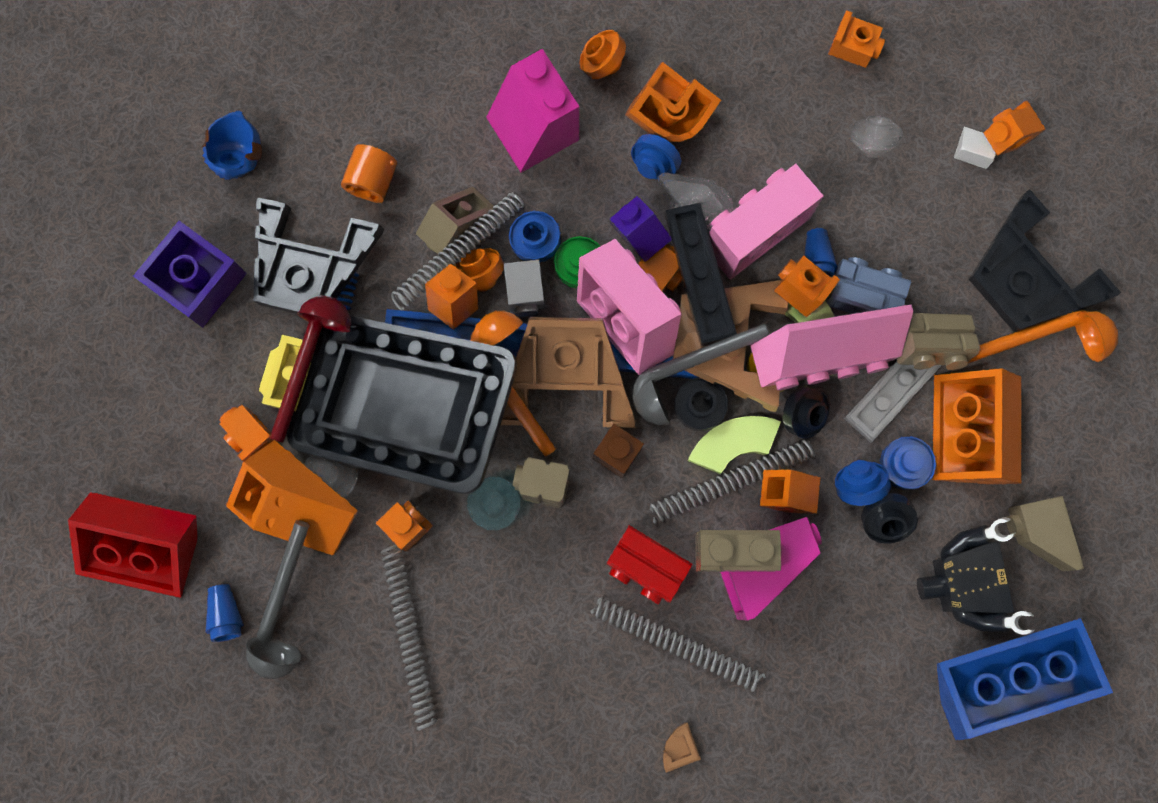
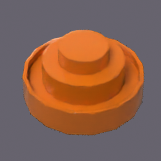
[579,30,626,79]
[455,248,504,292]

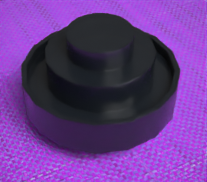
[674,377,728,431]
[783,385,830,439]
[861,493,918,544]

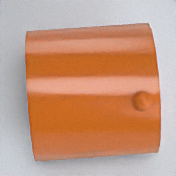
[341,144,397,203]

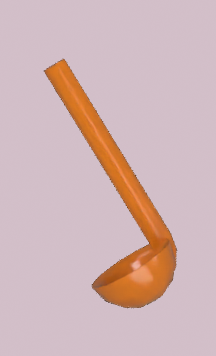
[471,310,556,456]
[968,310,1119,363]

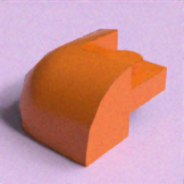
[625,62,721,142]

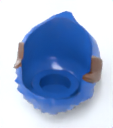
[201,111,262,180]

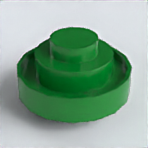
[554,236,600,288]

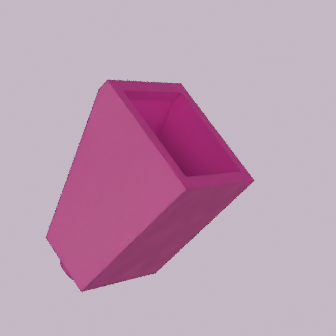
[486,49,579,173]
[720,517,822,620]

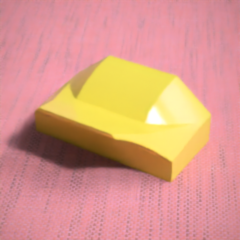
[259,335,311,411]

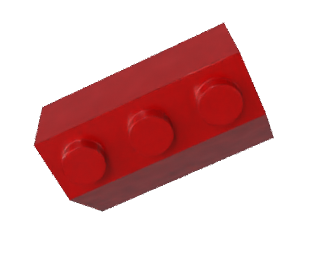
[68,492,198,598]

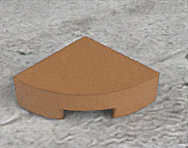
[663,722,701,773]

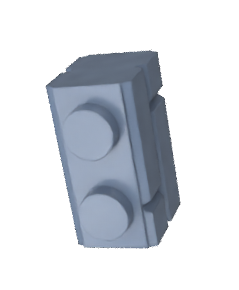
[826,257,911,314]

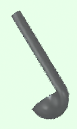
[632,323,769,425]
[246,520,310,679]

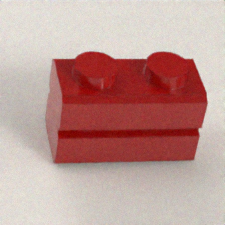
[606,525,693,605]

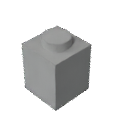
[504,259,545,317]

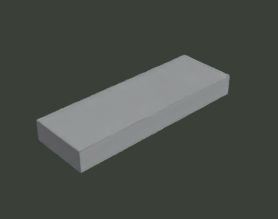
[844,361,941,443]

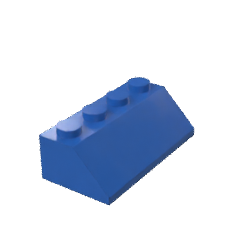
[937,618,1113,740]

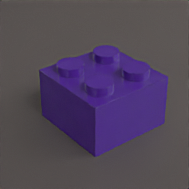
[133,221,247,328]

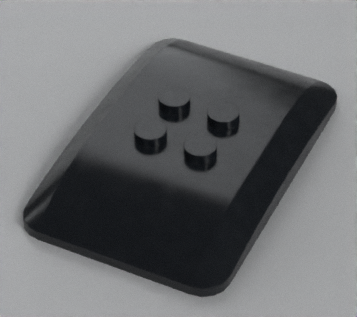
[287,316,517,494]

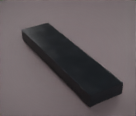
[665,203,737,347]

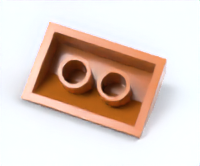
[932,368,1021,484]

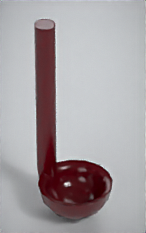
[269,295,351,443]

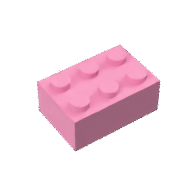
[709,164,824,280]
[577,239,682,375]

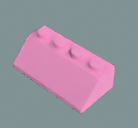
[750,305,913,390]

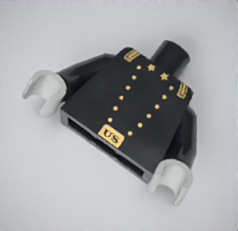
[917,517,1034,635]

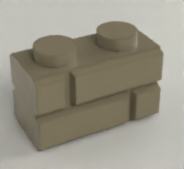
[897,313,980,370]
[513,457,570,509]
[696,530,781,572]

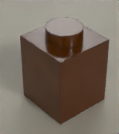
[593,424,644,478]

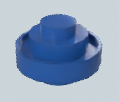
[631,134,682,180]
[509,211,561,263]
[880,436,936,490]
[835,460,891,506]

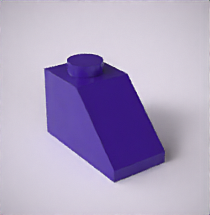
[610,196,672,262]

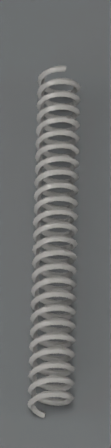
[391,192,524,311]
[650,440,815,525]
[380,544,437,731]
[590,597,766,692]

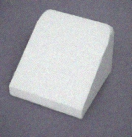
[954,127,996,169]

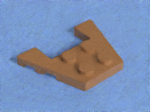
[673,280,788,412]
[501,317,635,428]

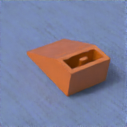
[226,440,358,555]

